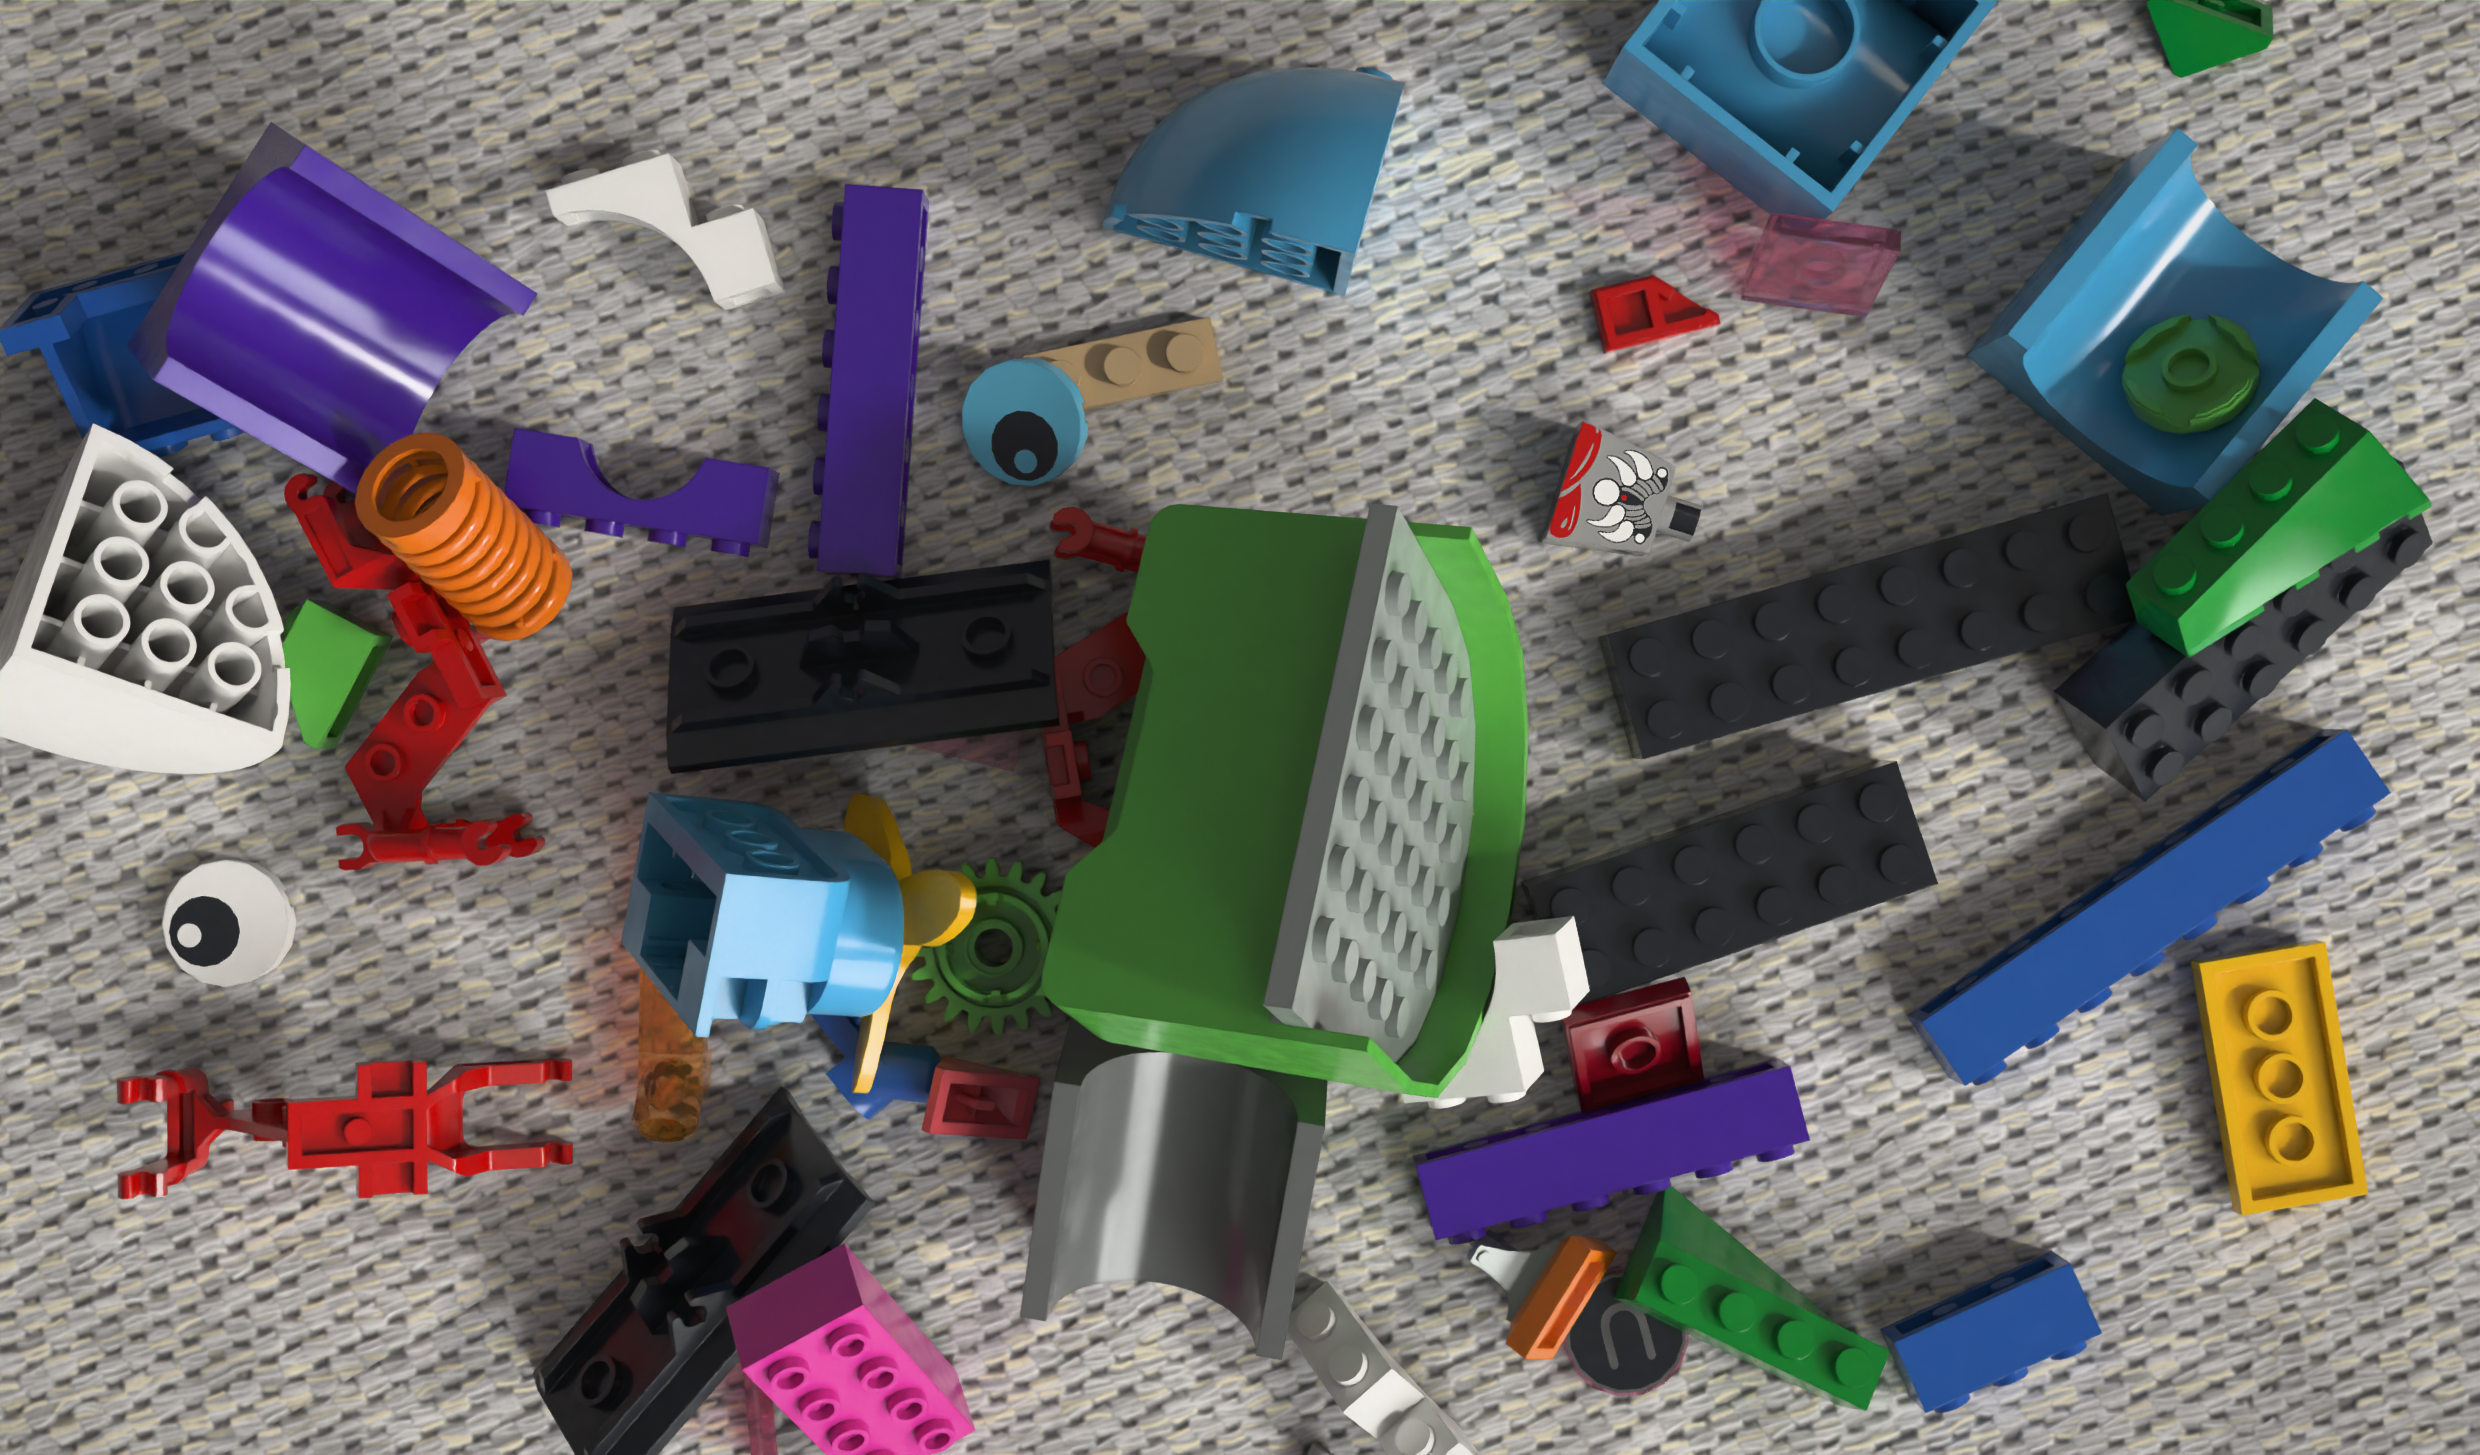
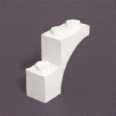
[545,150,786,310]
[1402,916,1590,1109]
[1287,1281,1480,1455]

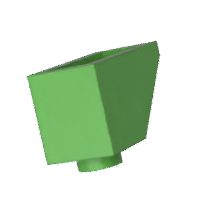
[280,599,394,749]

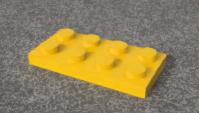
[2191,940,2368,1216]

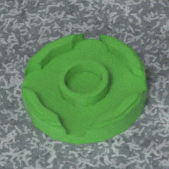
[2122,314,2260,434]

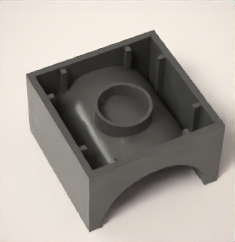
[1020,1017,1328,1360]

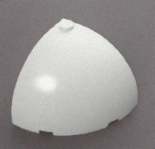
[0,423,291,774]

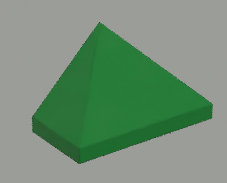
[2147,0,2274,78]

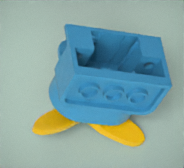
[621,792,977,1094]

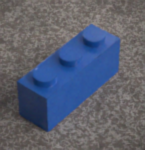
[1880,1251,2102,1413]

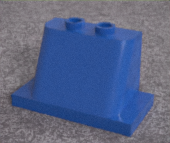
[0,250,245,458]

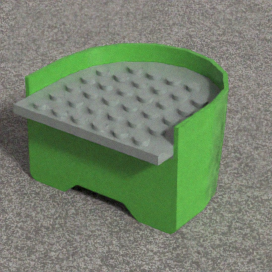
[1041,504,1529,1098]

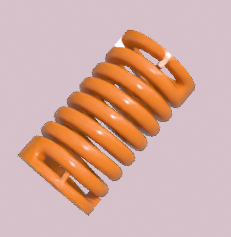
[355,432,572,641]

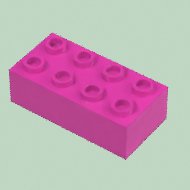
[726,1243,975,1455]

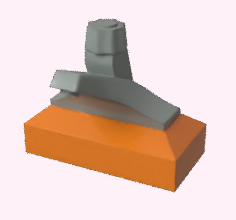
[1467,1230,1618,1359]

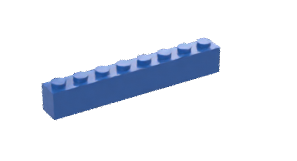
[1907,729,2391,1086]

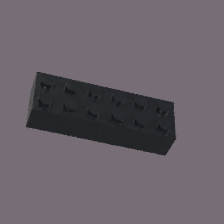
[2053,457,2433,802]
[1521,760,1938,1005]

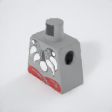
[1540,421,1701,556]

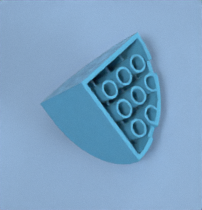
[1102,67,1405,296]

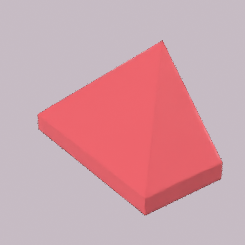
[921,1056,1041,1140]

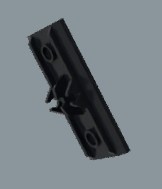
[666,559,1060,774]
[533,1087,876,1455]

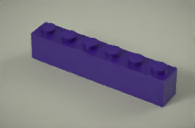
[808,184,930,579]
[1412,1058,1810,1245]

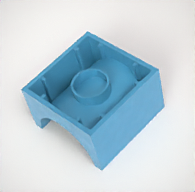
[1602,0,1998,239]
[1967,128,2383,516]

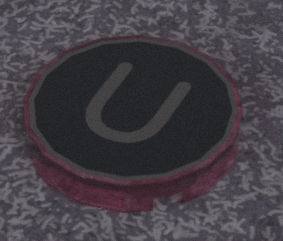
[1562,1267,1689,1396]

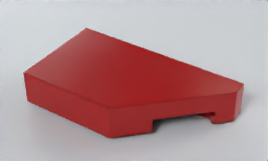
[1589,275,1721,354]

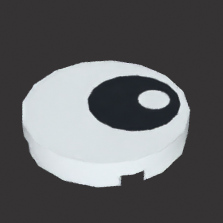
[162,859,297,987]

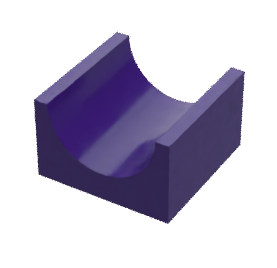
[127,122,537,494]

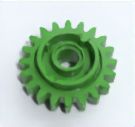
[911,857,1062,1035]

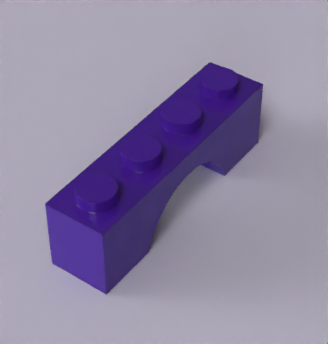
[504,428,780,557]

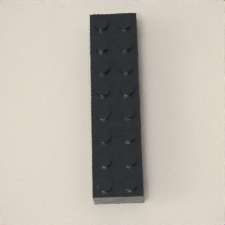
[1598,493,2136,759]

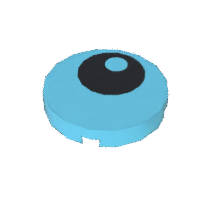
[962,357,1088,486]

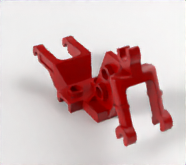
[284,473,545,870]
[1040,507,1147,848]
[117,1058,573,1199]

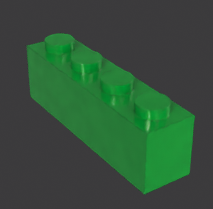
[2126,398,2431,658]
[1613,1186,1890,1411]

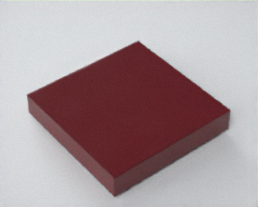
[1561,977,1704,1113]

